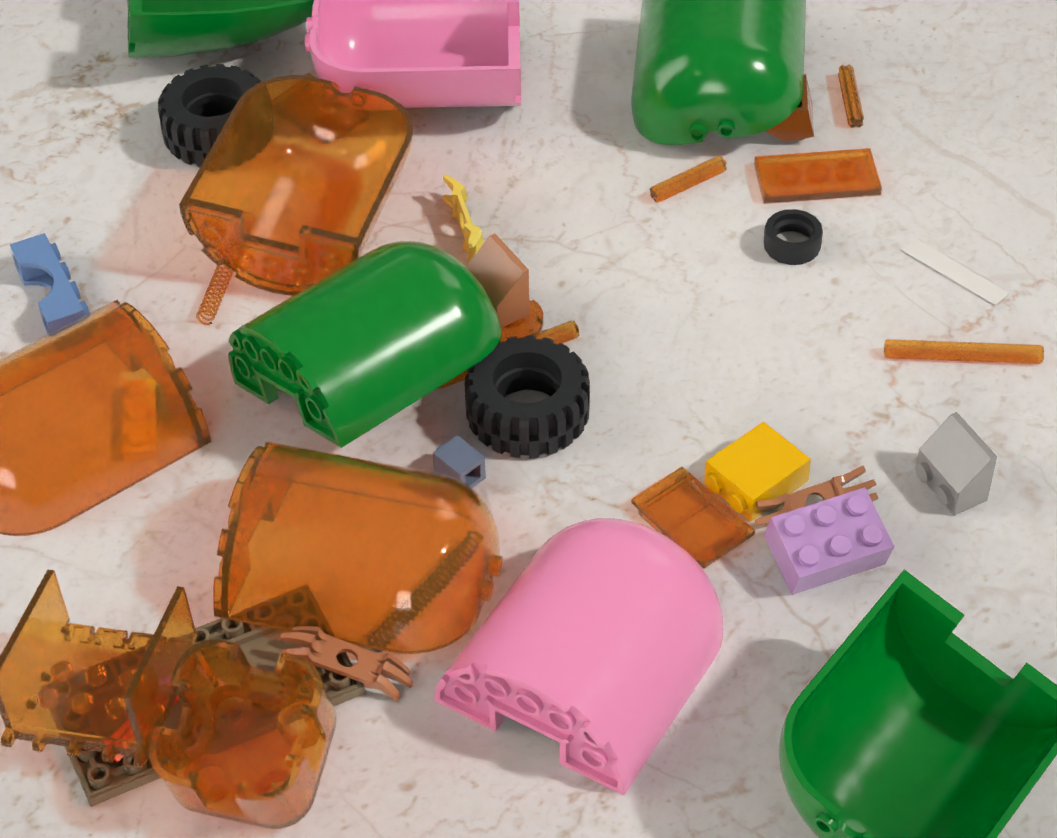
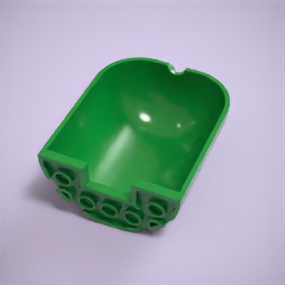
[631,0,806,145]
[228,241,502,448]
[779,569,1057,838]

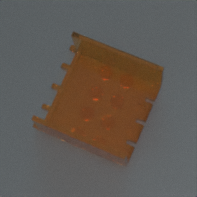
[0,569,197,767]

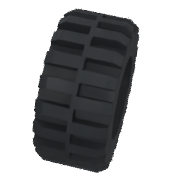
[158,64,272,169]
[464,335,590,459]

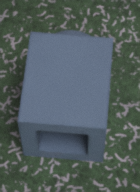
[433,435,486,496]

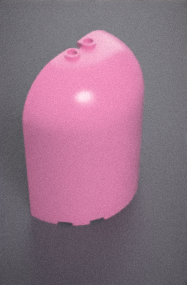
[305,0,521,109]
[434,518,723,795]

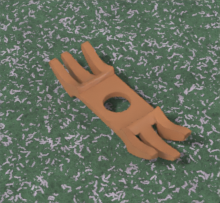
[755,465,878,526]
[279,626,413,702]

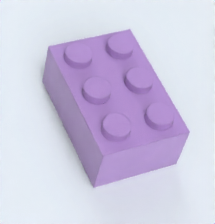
[764,487,895,595]

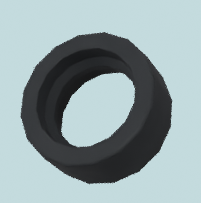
[763,209,823,265]

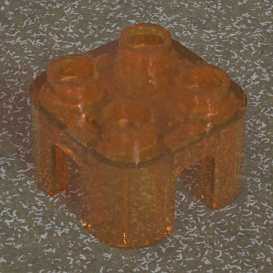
[149,639,337,829]

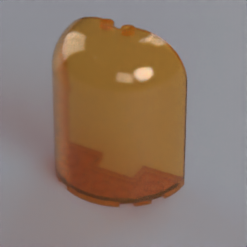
[179,75,413,296]
[0,299,212,536]
[213,442,503,654]

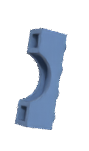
[9,233,91,344]

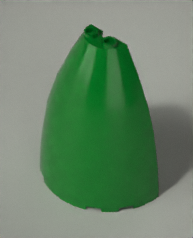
[127,0,314,58]

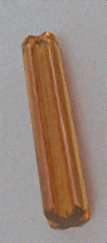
[838,64,864,128]
[650,156,727,203]

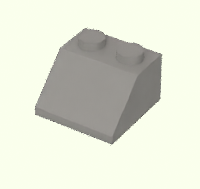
[915,412,997,516]

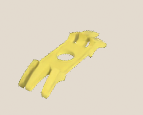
[442,174,483,265]

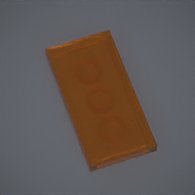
[754,148,882,204]

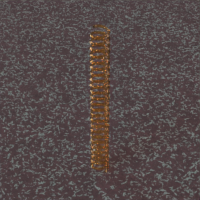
[196,211,255,325]

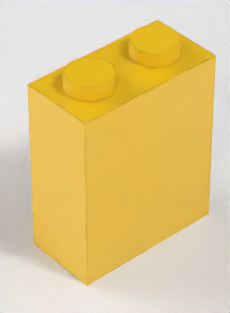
[704,421,811,522]

